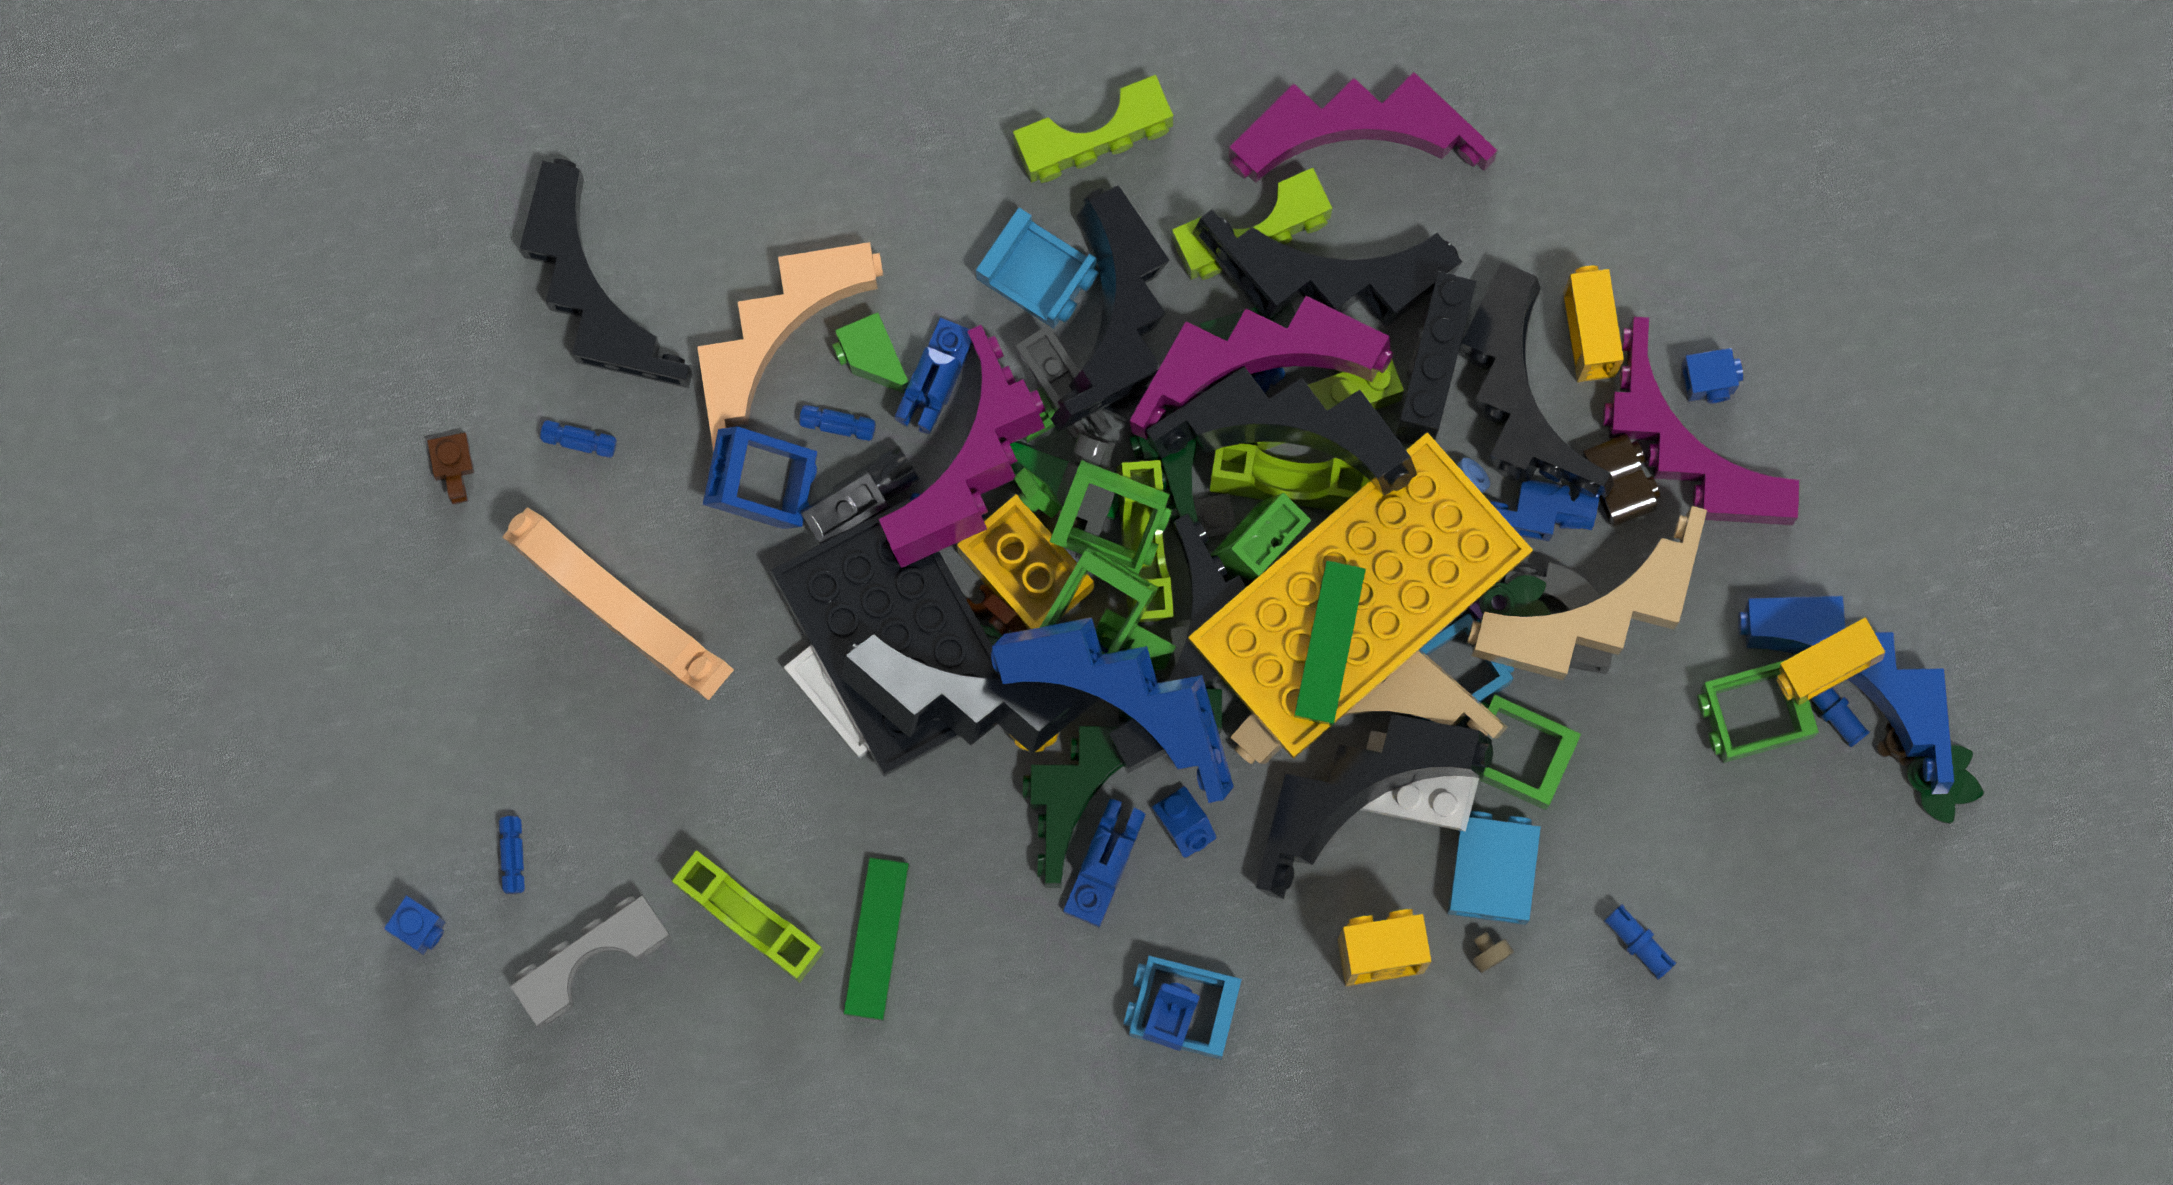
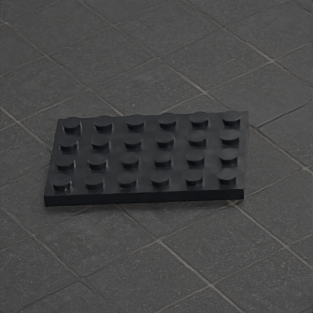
[771,498,1001,777]

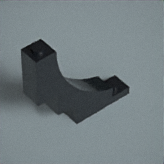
[520,159,692,388]
[1050,185,1170,431]
[1192,209,1463,327]
[1146,366,1417,496]
[841,634,1101,754]
[1256,714,1493,899]

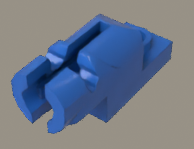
[894,317,973,434]
[1490,480,1600,542]
[1063,799,1146,928]

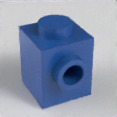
[1681,348,1743,404]
[384,895,446,955]

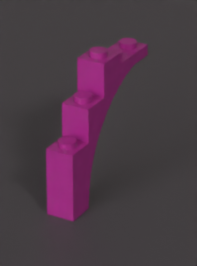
[1603,317,1799,525]
[879,325,1046,568]

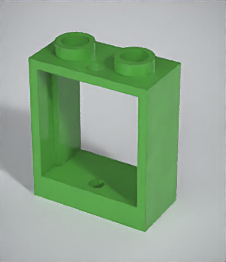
[1049,460,1172,575]
[1210,492,1311,582]
[1040,547,1159,655]
[1697,660,1819,763]
[1479,695,1581,810]

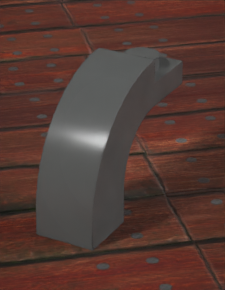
[1503,562,1613,675]

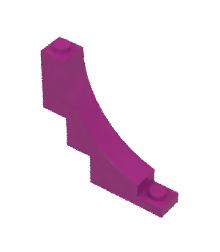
[1228,72,1498,183]
[1130,296,1393,440]

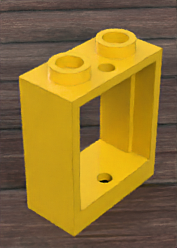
[1563,265,1624,382]
[1776,617,1885,706]

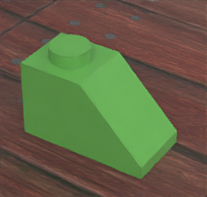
[832,312,909,393]

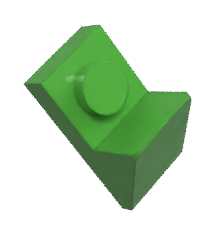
[1096,609,1176,671]

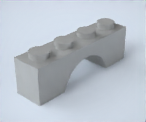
[510,896,672,1029]

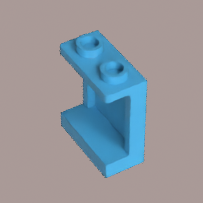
[976,208,1099,329]
[1448,811,1541,925]

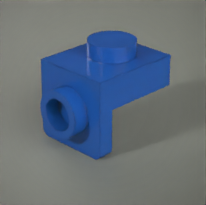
[1152,786,1217,858]
[1142,983,1200,1051]

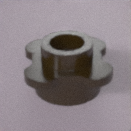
[1877,722,1915,766]

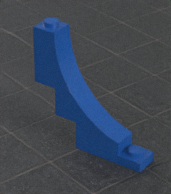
[1738,596,1954,794]
[991,617,1234,803]

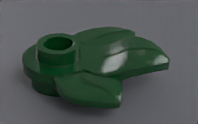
[1479,575,1551,617]
[1907,745,1984,824]

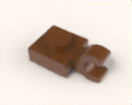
[427,432,474,504]
[967,585,1028,636]

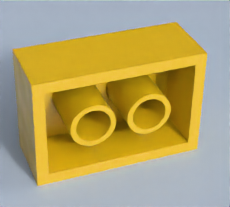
[957,494,1094,630]
[1337,909,1432,987]

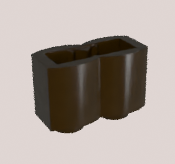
[1582,434,1661,527]

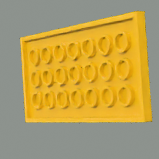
[1188,432,1533,759]

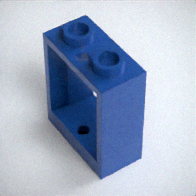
[702,426,818,529]

